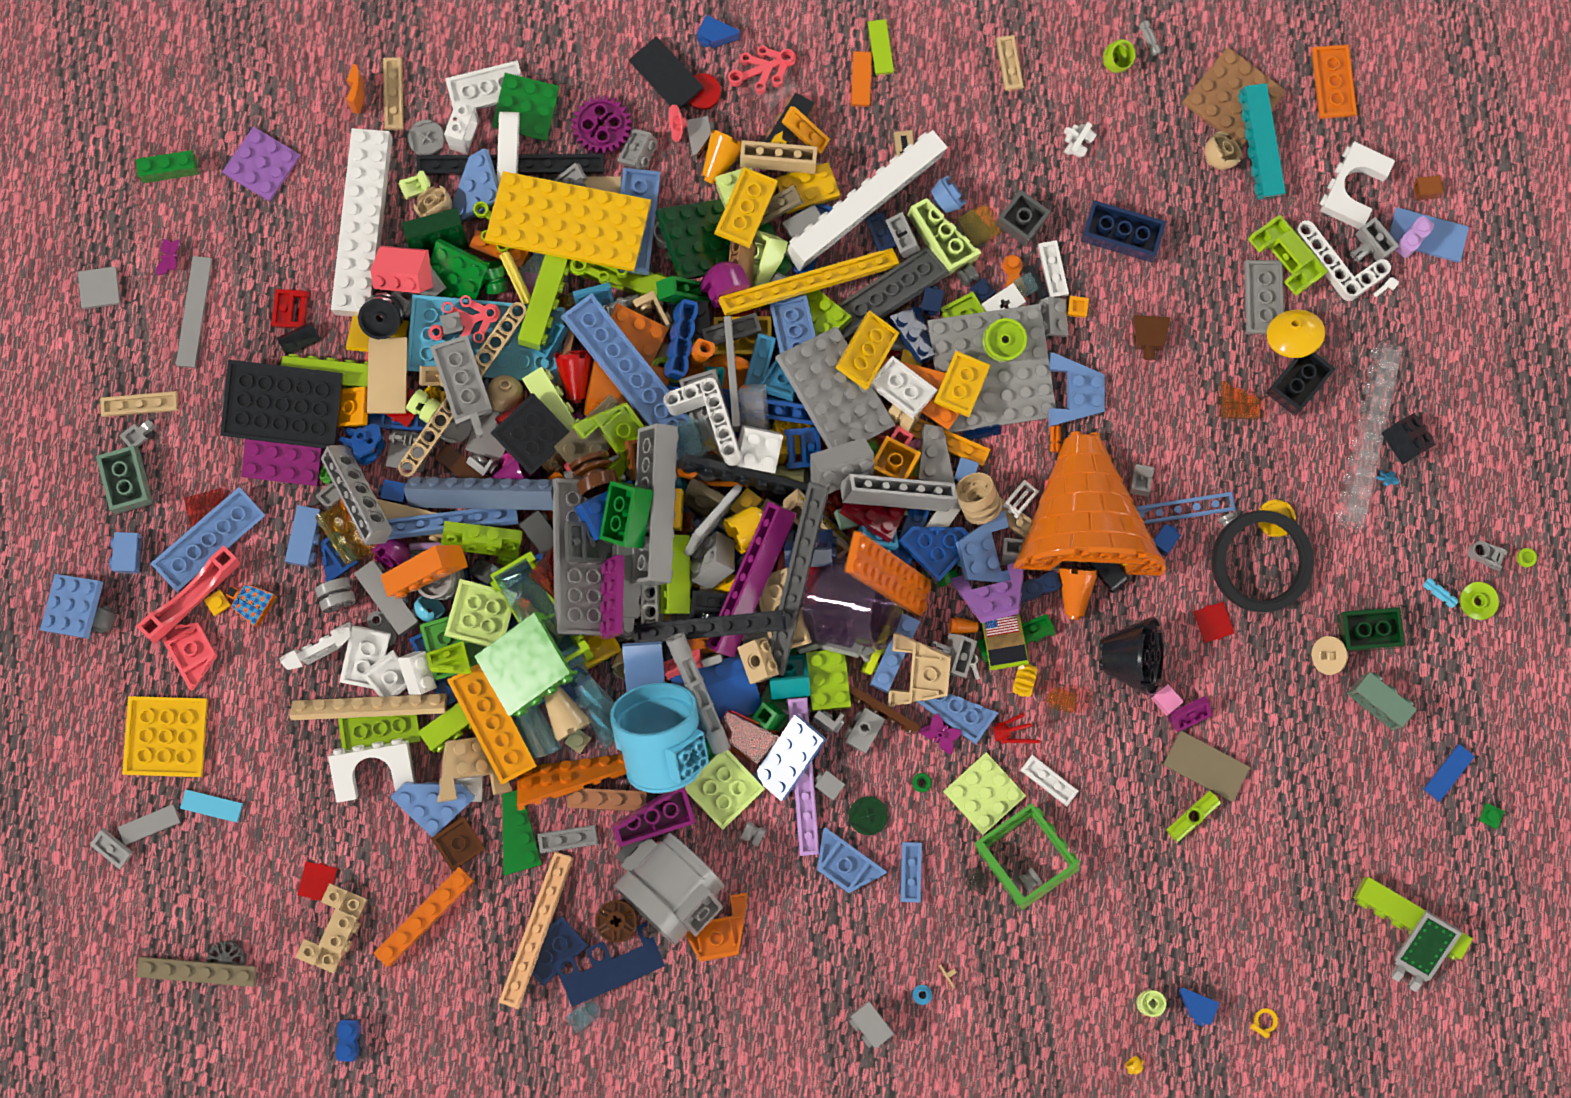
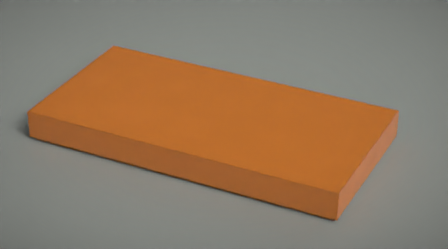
[1311,45,1357,119]

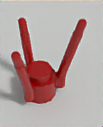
[993,713,1040,744]

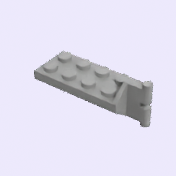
[430,335,493,438]

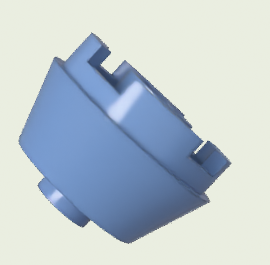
[931,175,967,213]

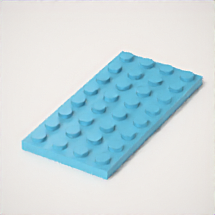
[407,294,565,384]

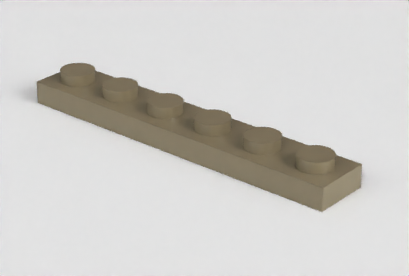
[137,956,257,987]

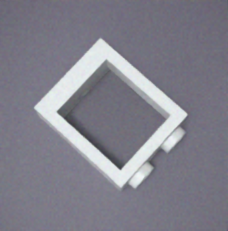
[444,100,480,155]

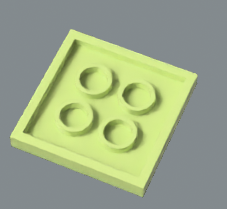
[444,579,517,647]
[685,750,765,830]
[943,752,1026,835]

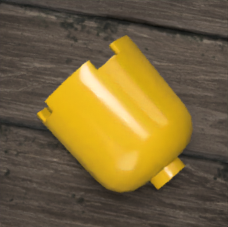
[723,506,764,554]

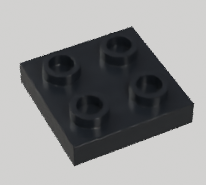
[689,590,728,619]

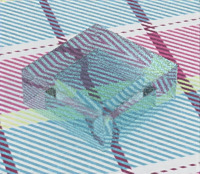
[1013,272,1039,298]

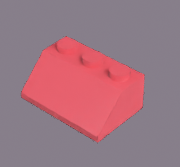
[370,246,433,293]

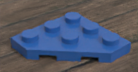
[898,526,968,582]

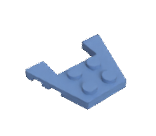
[1048,352,1105,427]
[956,511,1011,583]

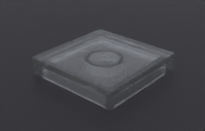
[747,66,799,111]

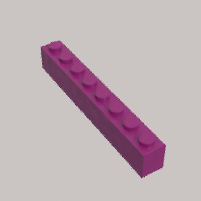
[706,501,796,658]

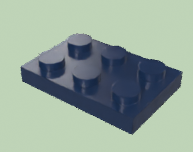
[532,916,588,986]

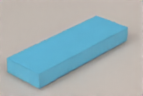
[180,789,243,823]

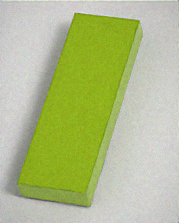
[868,19,894,76]

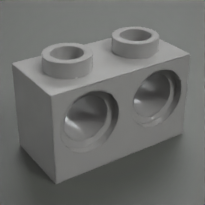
[885,212,921,259]

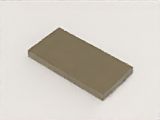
[1163,731,1250,802]

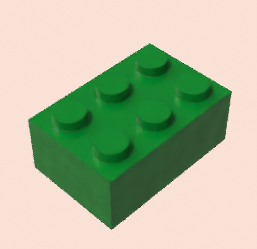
[599,481,653,548]

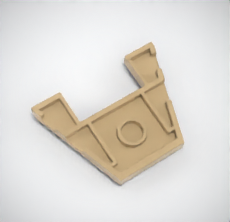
[888,632,951,708]
[437,737,512,803]

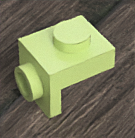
[398,170,431,200]

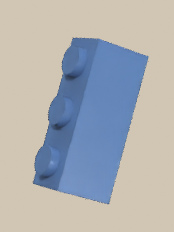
[285,505,325,568]

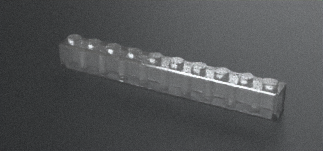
[1335,342,1403,531]

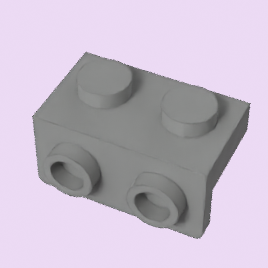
[1037,297,1068,337]

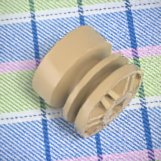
[955,472,1003,525]

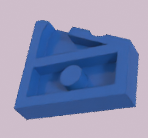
[320,531,359,582]

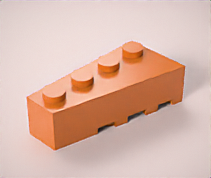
[380,545,468,599]

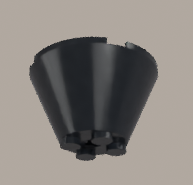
[1099,617,1164,696]

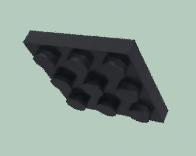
[490,393,570,475]

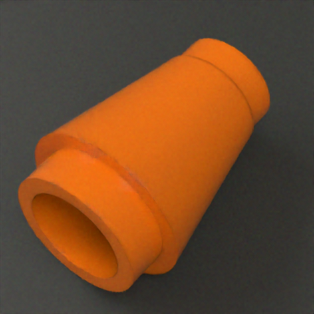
[949,616,978,635]

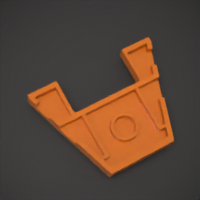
[686,892,748,962]

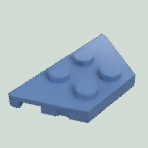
[817,827,887,893]

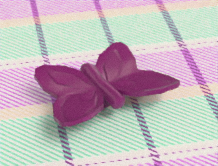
[155,239,180,275]
[918,714,962,755]

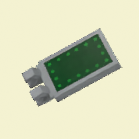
[1391,910,1462,992]

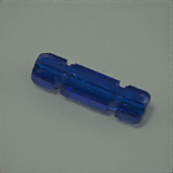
[964,424,1001,441]

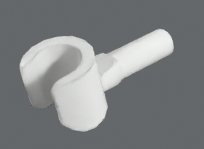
[1373,277,1399,297]
[970,653,980,680]

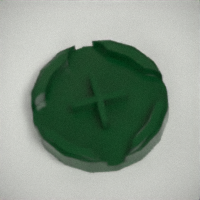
[849,796,888,835]

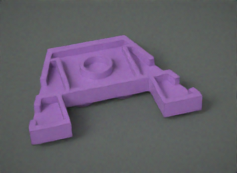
[951,563,1025,623]

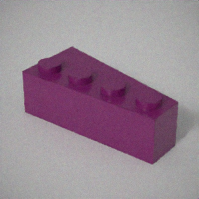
[611,787,695,847]

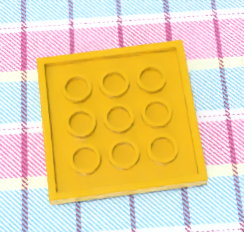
[122,696,208,777]

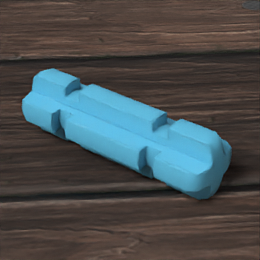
[1423,578,1459,608]

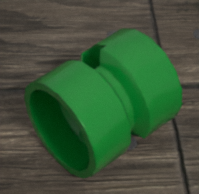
[483,261,509,294]

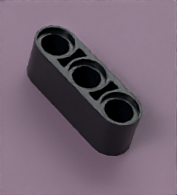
[1087,562,1128,593]

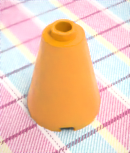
[702,130,742,185]

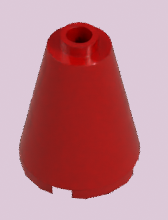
[554,350,593,403]

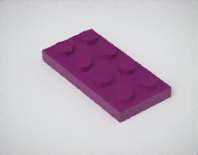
[241,439,323,486]
[600,555,625,639]

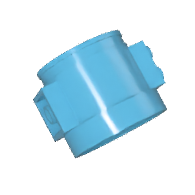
[610,683,709,793]

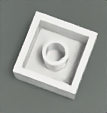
[737,425,783,473]

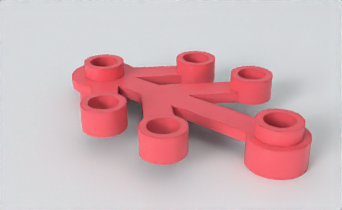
[728,45,796,94]
[429,295,500,343]

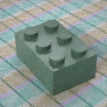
[96,445,153,515]
[1347,672,1417,731]

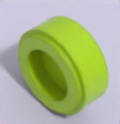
[1516,548,1537,568]

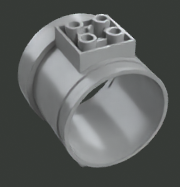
[613,833,725,945]

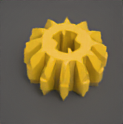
[1013,664,1038,697]

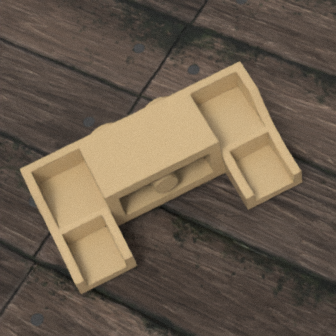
[295,884,368,973]

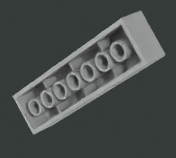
[631,423,679,586]

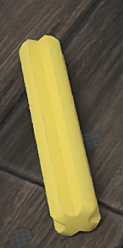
[500,251,531,305]

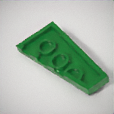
[502,790,542,876]

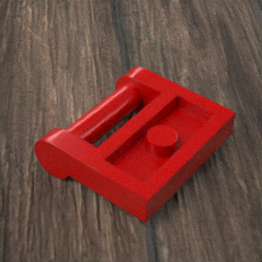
[271,289,310,329]

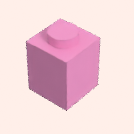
[1151,684,1184,716]

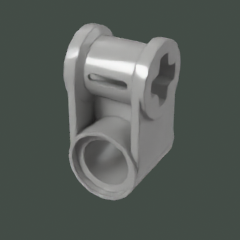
[1467,541,1508,570]

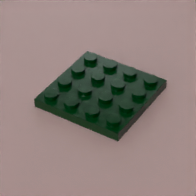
[655,199,731,279]

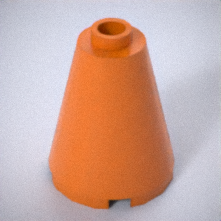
[1059,567,1097,620]

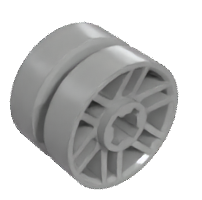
[315,577,356,613]

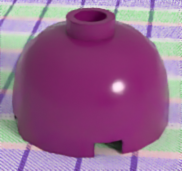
[372,539,411,570]

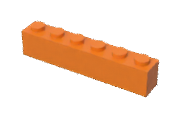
[373,867,475,967]

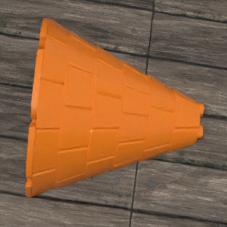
[1013,431,1166,576]

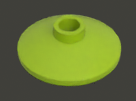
[1460,582,1499,620]

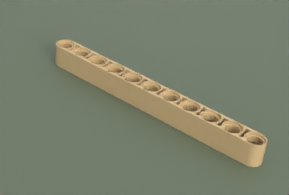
[398,302,526,478]

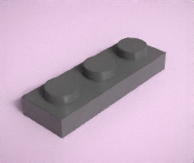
[701,313,762,347]

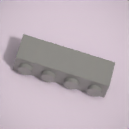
[354,560,420,637]

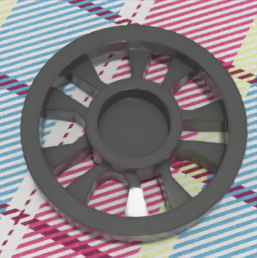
[207,941,245,965]

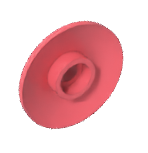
[669,104,687,142]

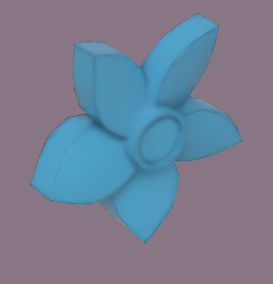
[1376,469,1400,487]

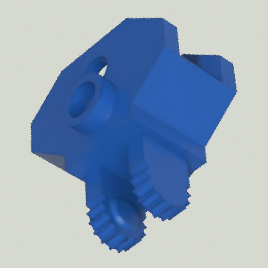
[338,423,385,466]

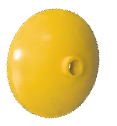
[1267,309,1325,358]

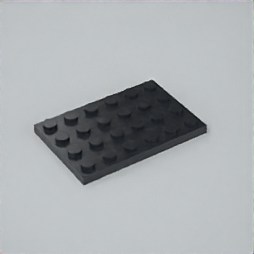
[220,359,344,449]

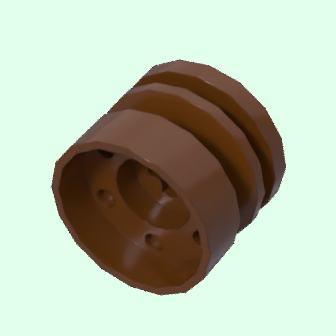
[569,451,619,498]
[595,900,639,942]

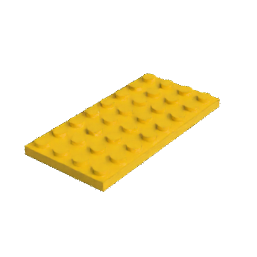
[485,171,651,272]

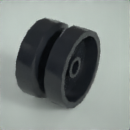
[358,292,404,340]

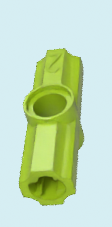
[1166,791,1221,842]

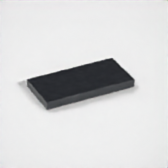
[628,36,704,110]

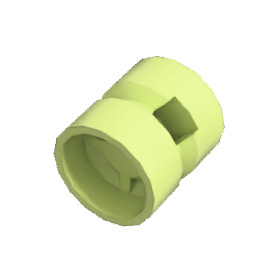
[406,389,442,423]
[1136,990,1166,1017]

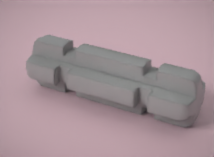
[1139,20,1161,56]

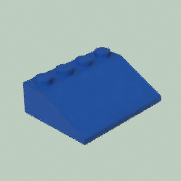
[671,654,762,732]

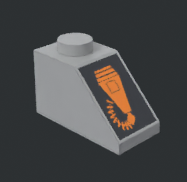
[686,116,714,161]

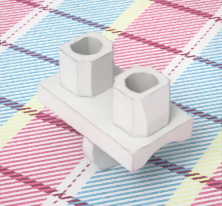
[1064,122,1096,158]

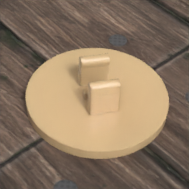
[1311,636,1348,675]

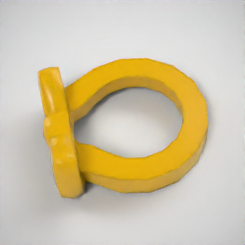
[1250,1008,1278,1038]

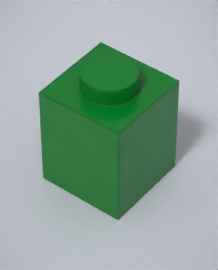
[752,702,787,730]

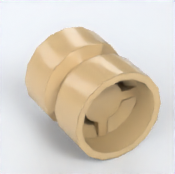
[888,404,922,432]

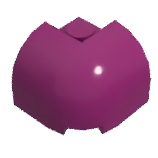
[699,262,750,308]

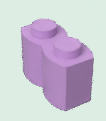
[1395,216,1434,258]

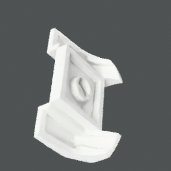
[279,622,353,670]

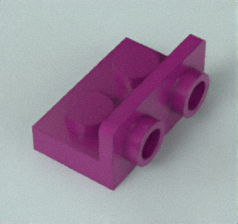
[1169,696,1212,733]

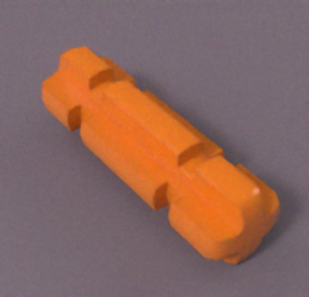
[1050,424,1061,453]

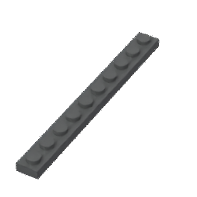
[770,482,830,675]

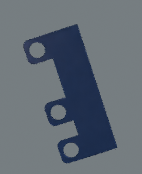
[555,922,665,1007]

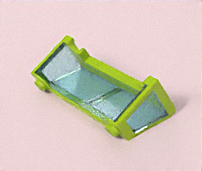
[490,551,594,669]

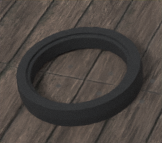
[1211,510,1314,612]

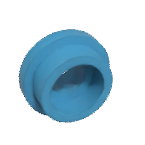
[912,985,932,1005]

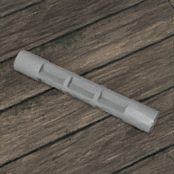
[666,633,731,754]

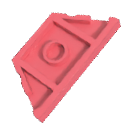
[162,623,217,691]

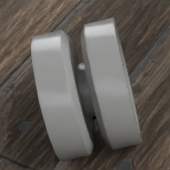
[418,569,465,601]

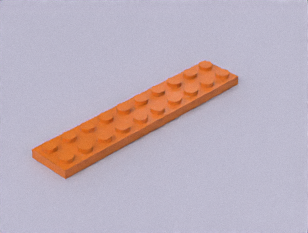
[845,531,931,617]

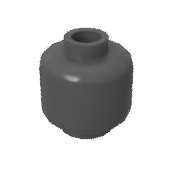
[91,604,116,634]

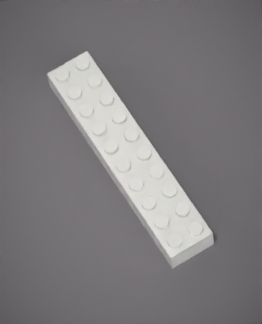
[331,128,392,316]
[785,130,947,271]

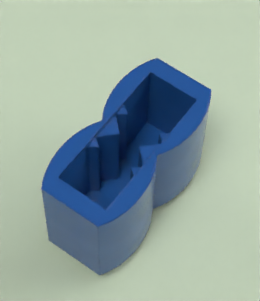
[335,1019,361,1062]

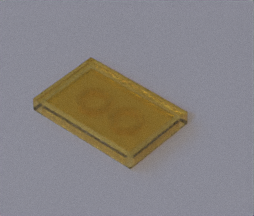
[315,504,377,565]

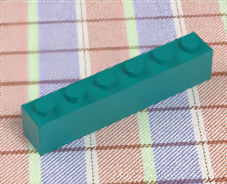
[1238,83,1286,200]

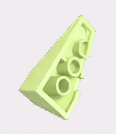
[748,230,788,311]

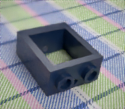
[784,529,837,568]

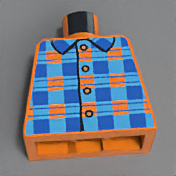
[226,584,277,628]

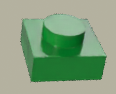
[1478,803,1505,829]

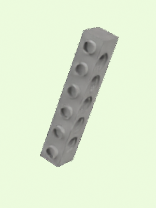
[321,445,393,545]

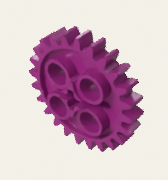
[571,95,632,156]

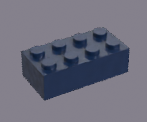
[1080,200,1166,263]

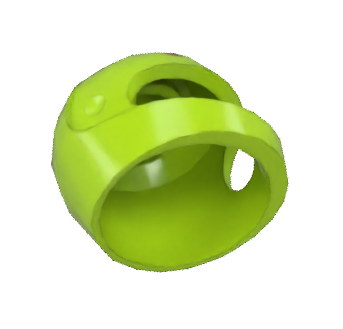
[1103,39,1135,73]

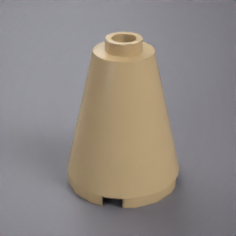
[543,686,592,741]

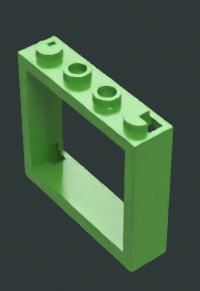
[974,803,1080,911]

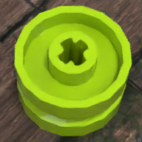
[982,318,1027,362]

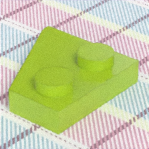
[426,641,472,674]

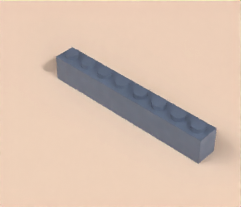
[404,477,553,510]

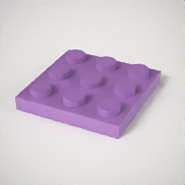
[222,126,301,202]

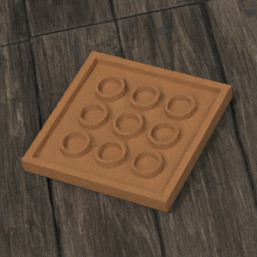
[1182,47,1287,148]

